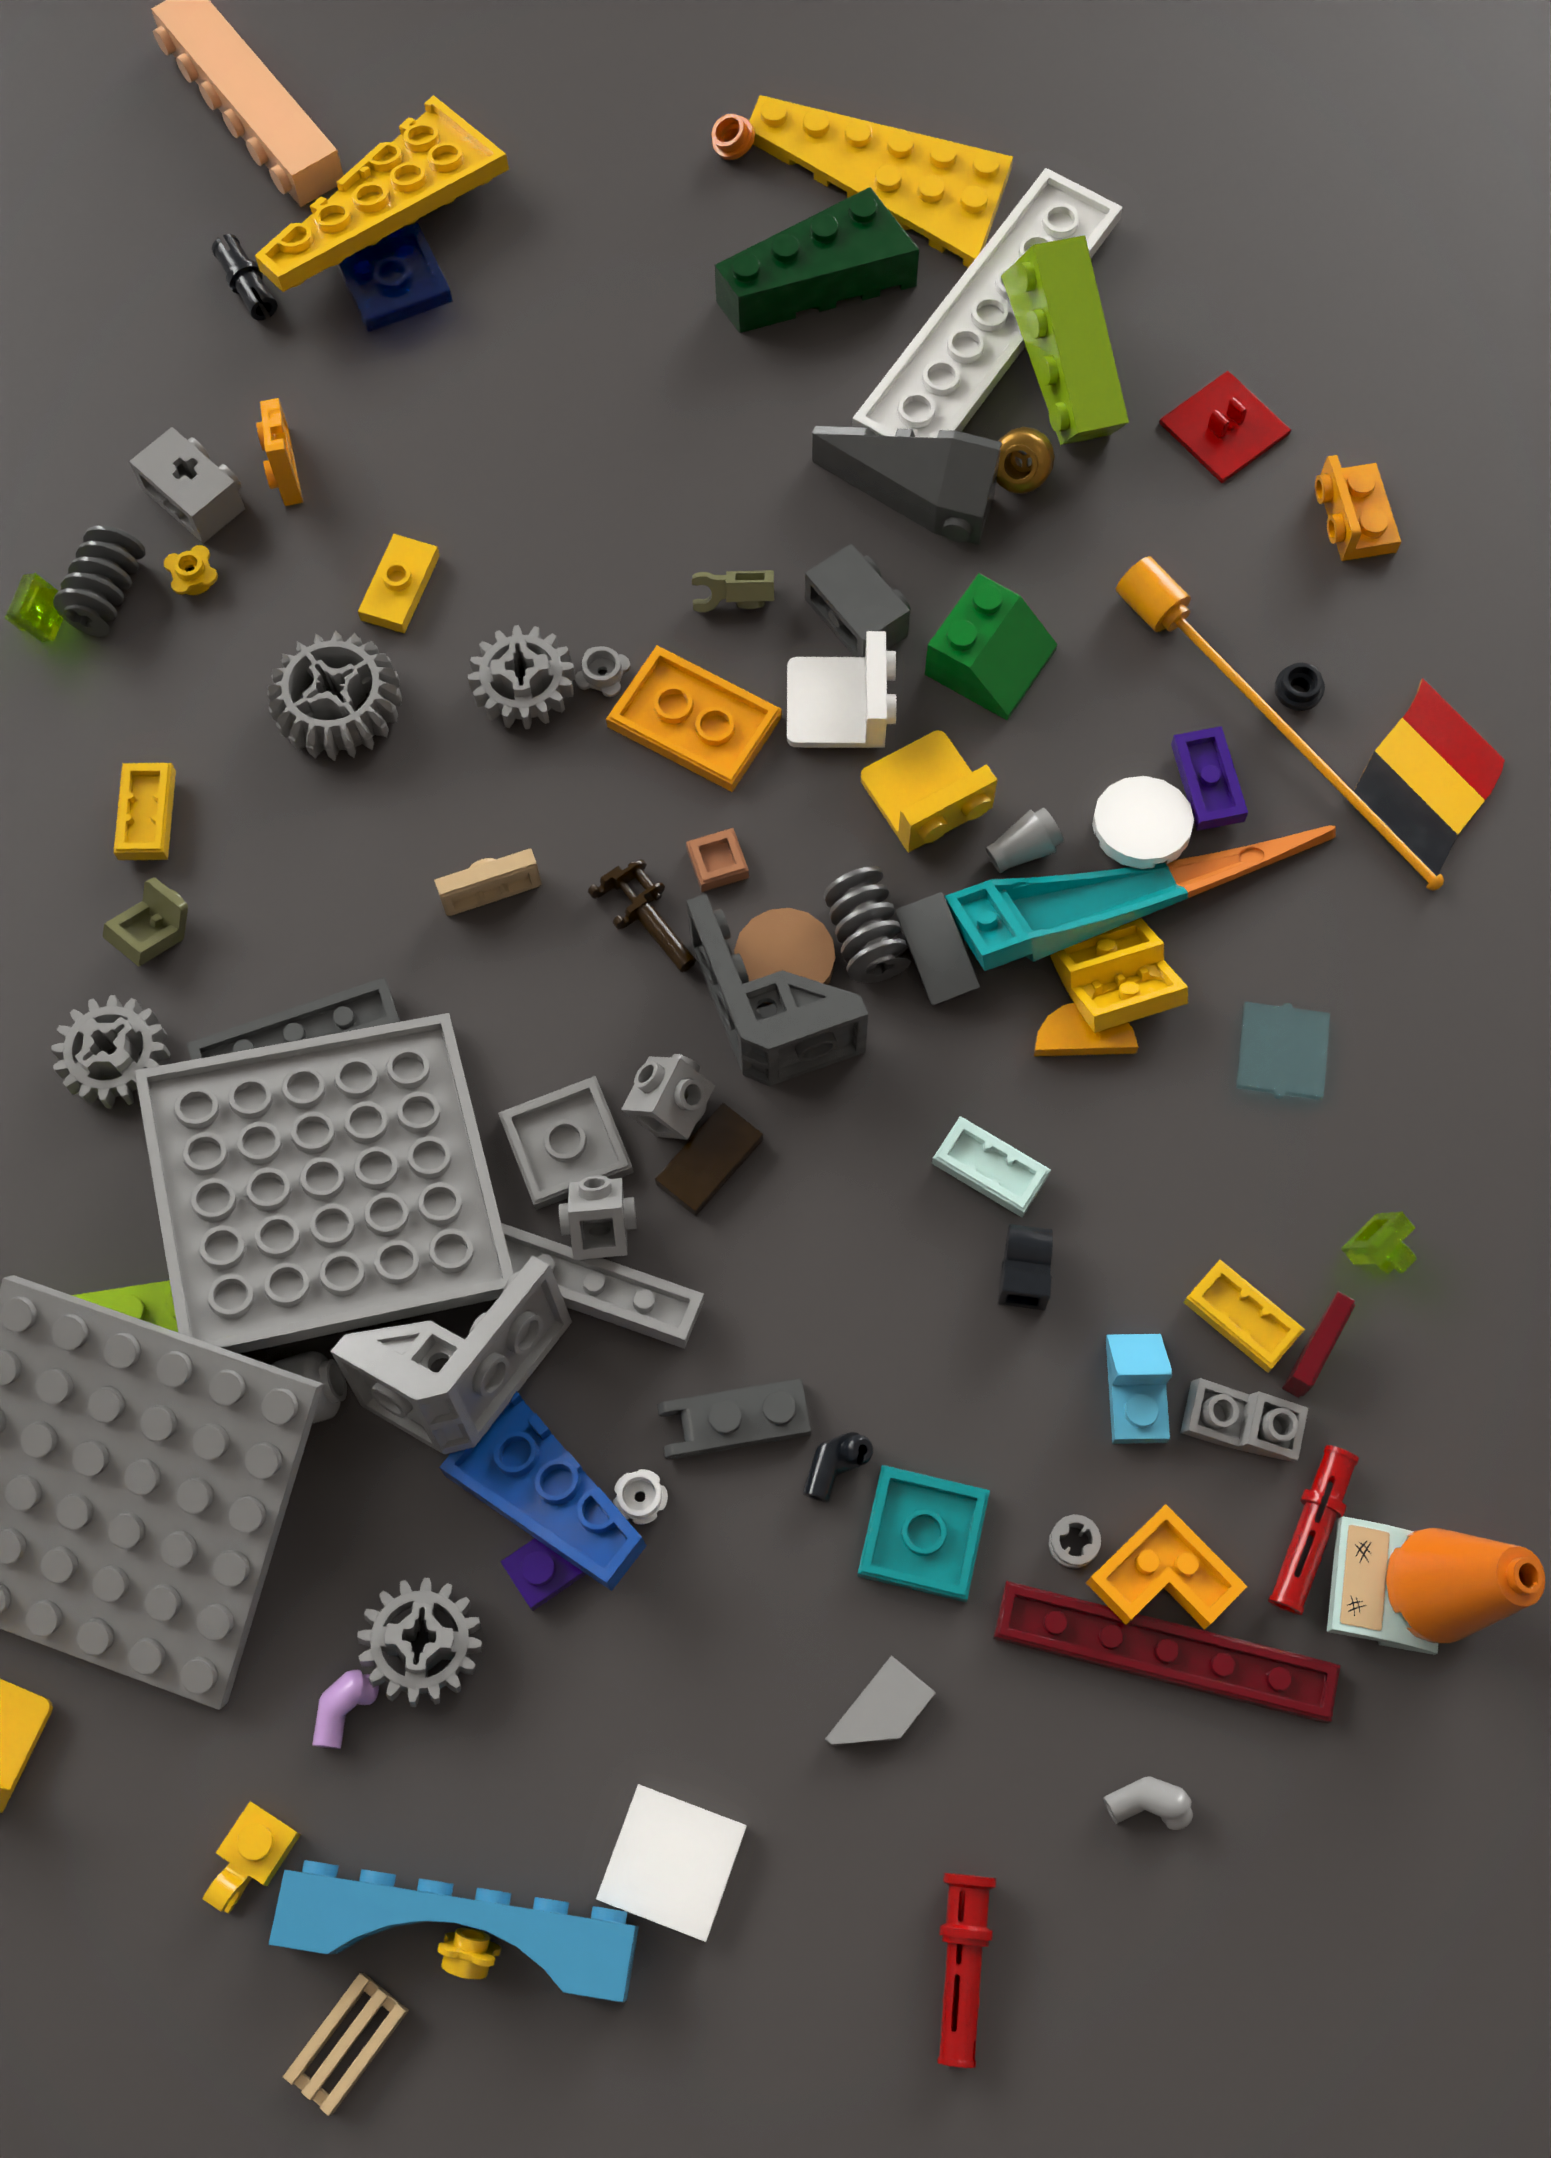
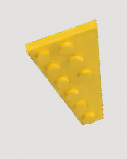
[255,95,509,292]
[749,95,1013,268]

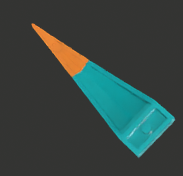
[944,825,1336,971]

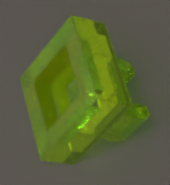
[5,573,63,642]
[1341,1212,1417,1274]

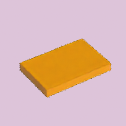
[606,645,782,792]

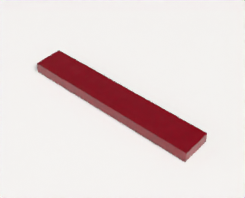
[993,1581,1341,1724]

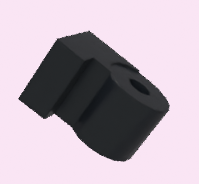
[998,1224,1053,1310]

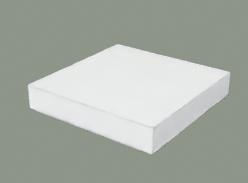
[596,1784,747,1942]

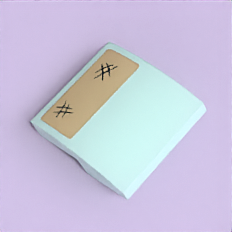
[1327,1516,1438,1655]

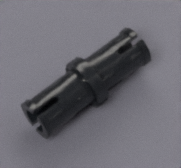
[212,234,278,320]

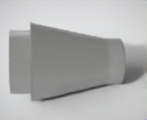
[985,807,1064,873]

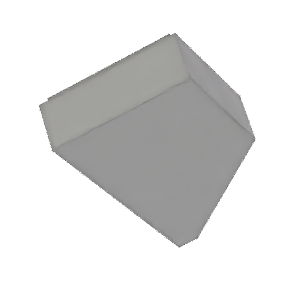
[825,1655,936,1746]

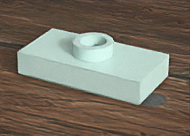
[932,1116,1051,1217]

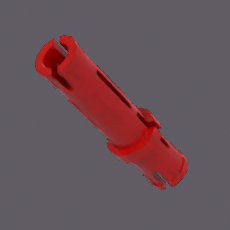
[1268,1445,1359,1615]

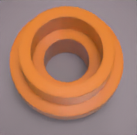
[711,113,755,160]

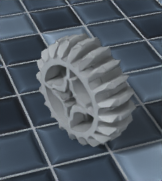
[267,630,402,761]

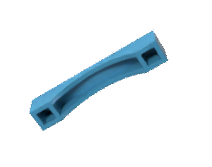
[268,1860,639,2002]

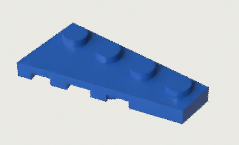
[439,1391,647,1591]

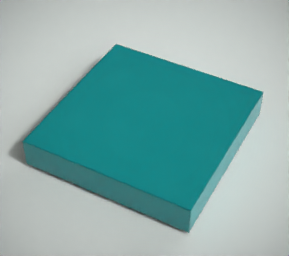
[857,1465,990,1602]

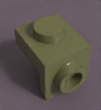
[103,877,188,967]

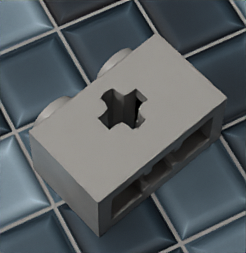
[129,427,245,544]

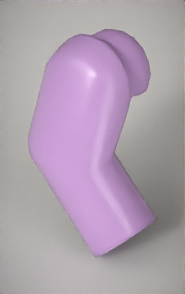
[312,1670,379,1749]

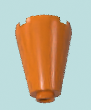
[1386,1528,1545,1643]

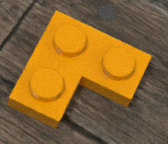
[1086,1504,1247,1630]

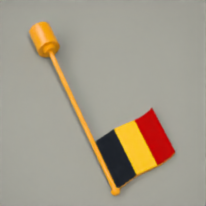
[1116,556,1505,891]

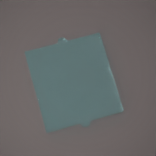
[1236,1002,1330,1100]

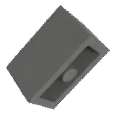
[805,543,911,657]

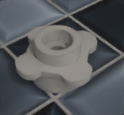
[575,646,630,697]

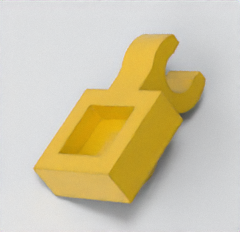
[202,1801,301,1914]

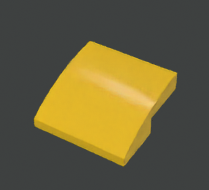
[1050,918,1188,1033]

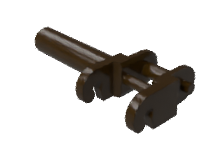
[588,860,696,972]

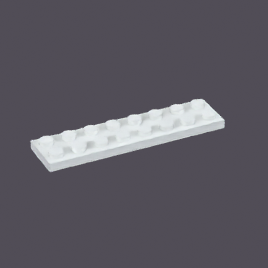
[852,168,1123,438]

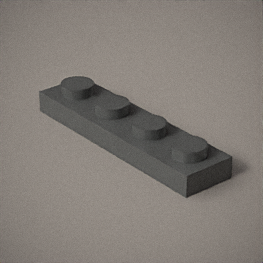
[187,977,401,1060]

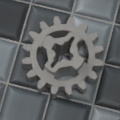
[468,625,575,729]
[51,995,170,1108]
[357,1578,482,1707]

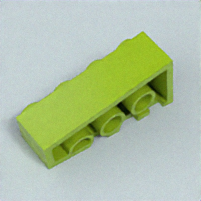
[1001,235,1129,445]

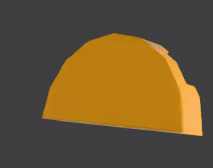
[1034,1003,1139,1056]

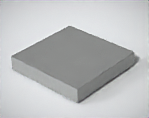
[498,1076,634,1210]

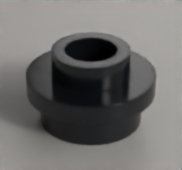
[1275,662,1325,711]

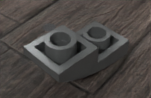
[895,892,980,1006]

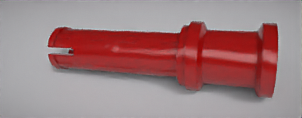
[937,1873,997,2068]

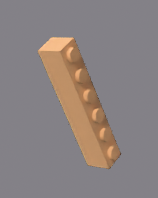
[151,0,344,207]

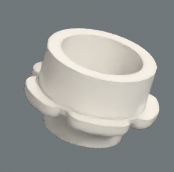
[613,1469,668,1525]

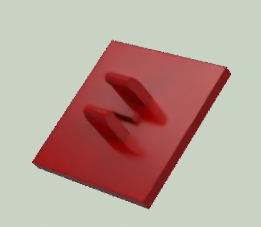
[1159,370,1291,483]

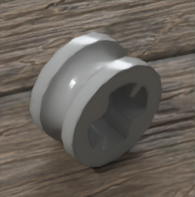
[1048,1514,1101,1569]

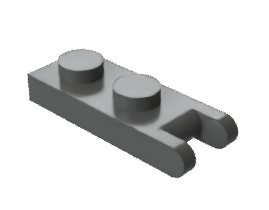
[657,1378,811,1459]

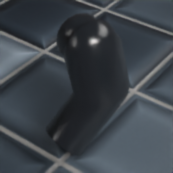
[803,1432,873,1502]

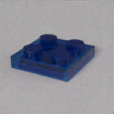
[337,223,453,332]

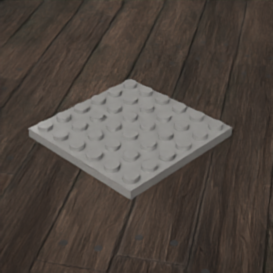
[134,1013,514,1354]
[0,1275,324,1710]

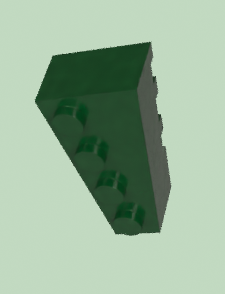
[715,187,919,333]

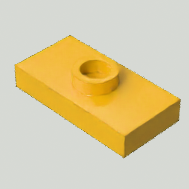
[358,534,440,634]
[113,763,176,860]
[1183,1259,1305,1373]

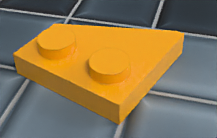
[256,398,303,506]

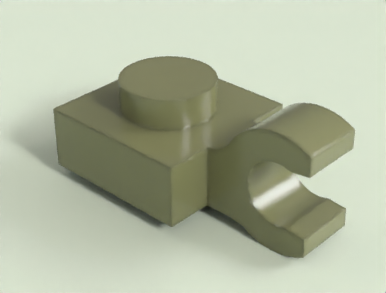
[692,570,774,612]

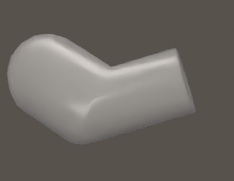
[1103,1776,1193,1830]

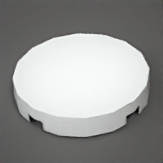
[1092,776,1194,869]

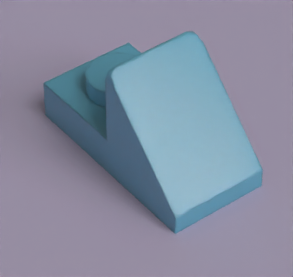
[1106,1334,1172,1444]

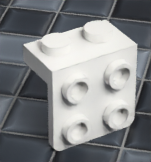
[787,631,896,748]

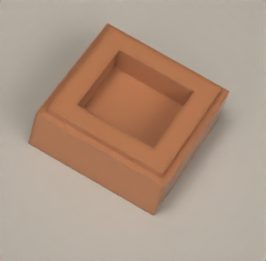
[686,828,749,892]

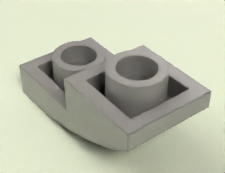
[1180,1378,1308,1462]

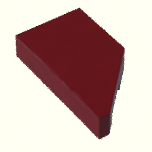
[1282,1291,1356,1398]

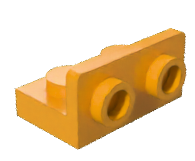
[1315,455,1401,561]

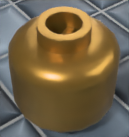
[996,427,1055,494]

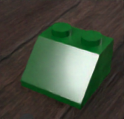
[924,573,1058,720]

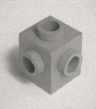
[621,1054,715,1140]
[559,1176,637,1260]

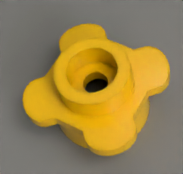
[164,545,218,595]
[437,1928,501,1979]

